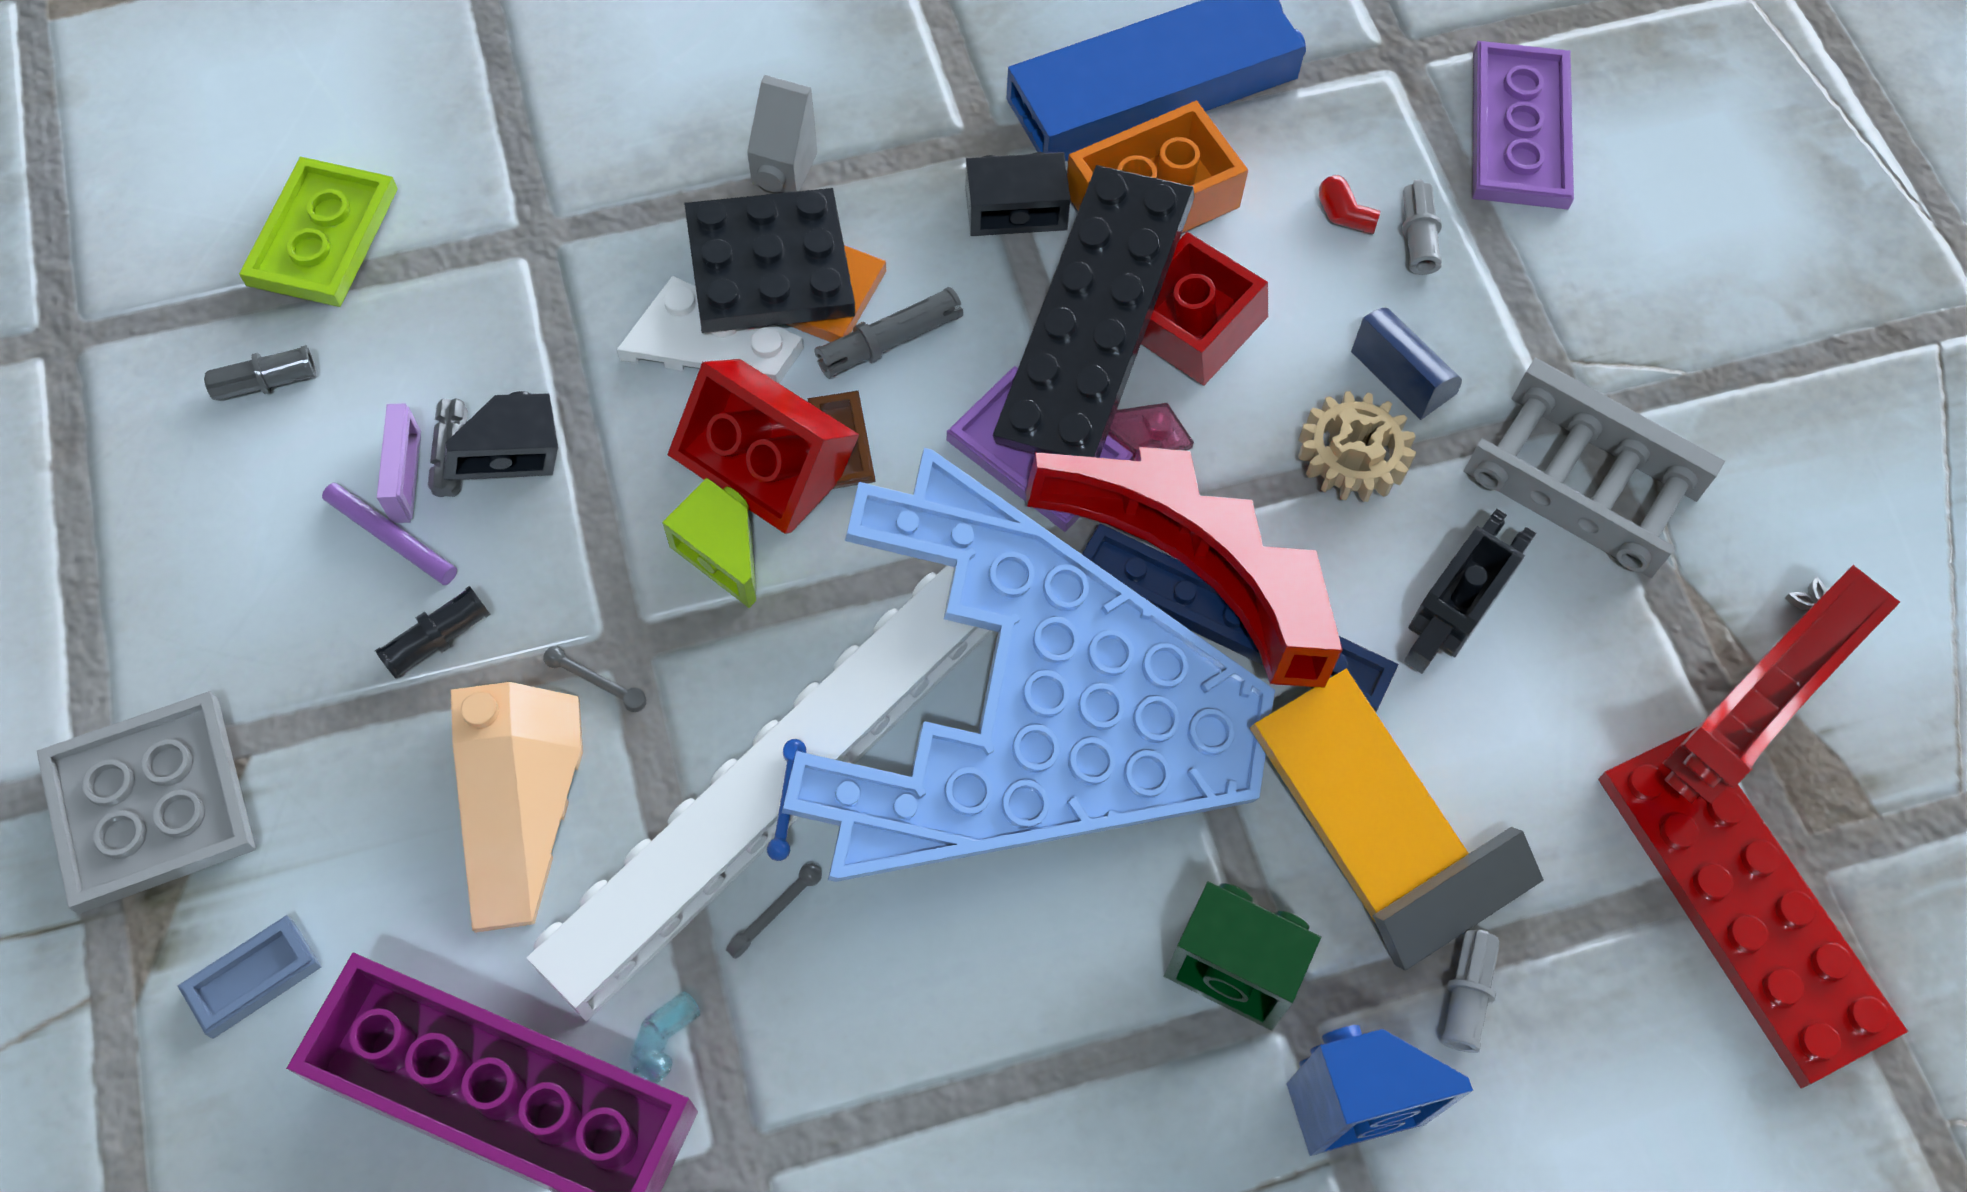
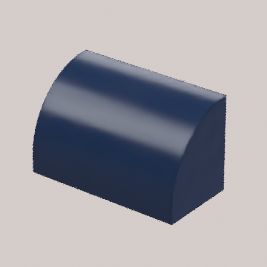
[1351,308,1462,420]

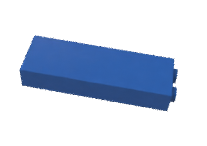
[1006,0,1306,161]

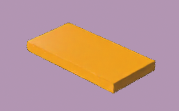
[1250,668,1469,924]

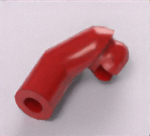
[1319,175,1381,234]

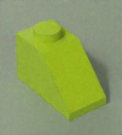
[662,478,756,608]

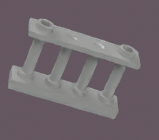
[1463,357,1725,579]

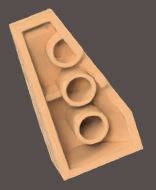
[451,682,583,933]

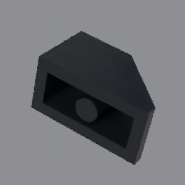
[443,391,558,480]

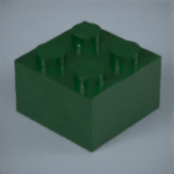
[1163,881,1322,1031]

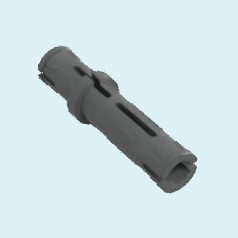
[814,287,963,378]

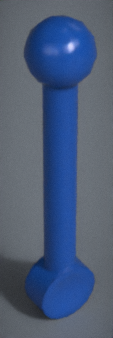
[767,739,806,861]

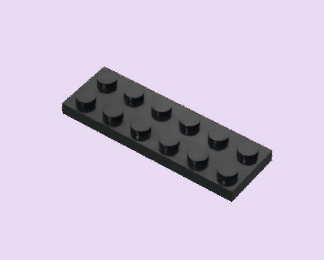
[993,165,1195,458]

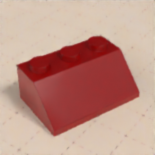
[667,359,859,534]

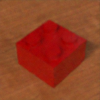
[1141,231,1269,386]

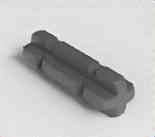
[428,398,468,497]

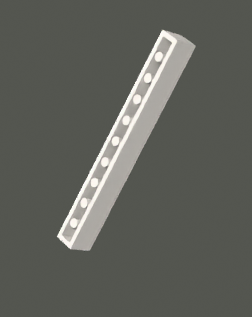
[527,565,992,1022]

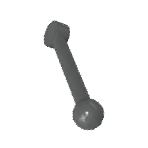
[543,646,646,712]
[726,864,822,959]

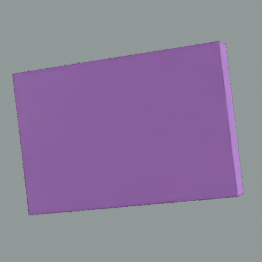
[946,366,1134,532]

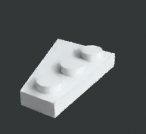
[617,276,804,383]

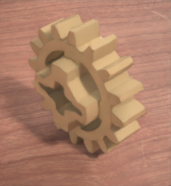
[1298,391,1416,502]

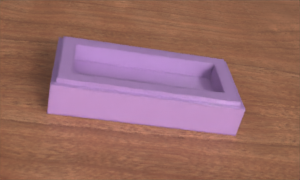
[377,403,421,523]

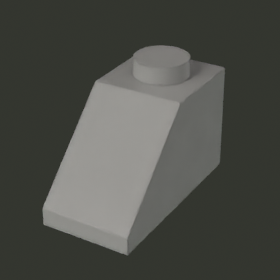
[747,75,817,193]

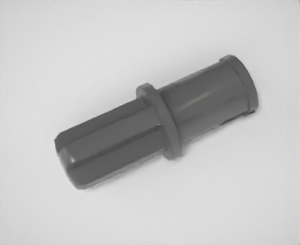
[204,345,317,400]

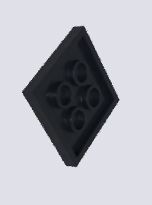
[684,188,855,333]

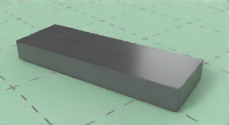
[1373,827,1544,971]

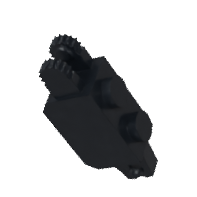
[1404,508,1537,674]

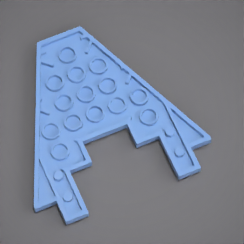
[782,448,1275,882]

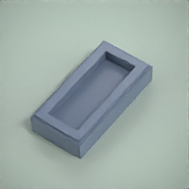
[178,915,321,1039]

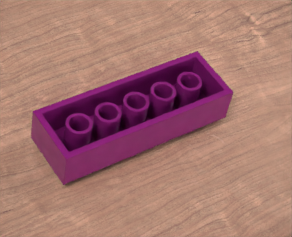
[286,952,698,1192]

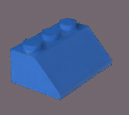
[1286,1025,1473,1156]

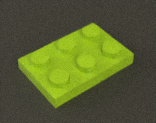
[239,156,398,307]

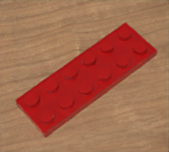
[1598,727,1909,1089]

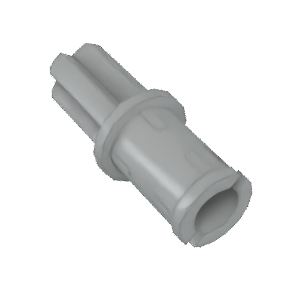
[1402,179,1442,275]
[1441,929,1500,1053]

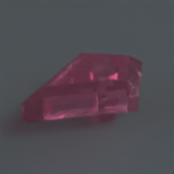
[1108,403,1194,459]

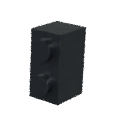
[965,152,1071,236]

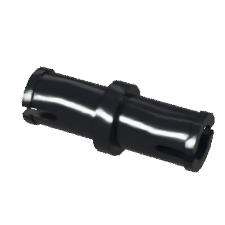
[375,586,491,679]

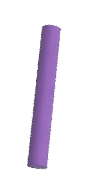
[322,483,457,585]

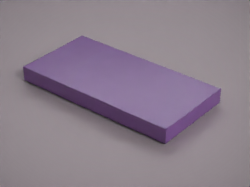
[1472,41,1574,210]

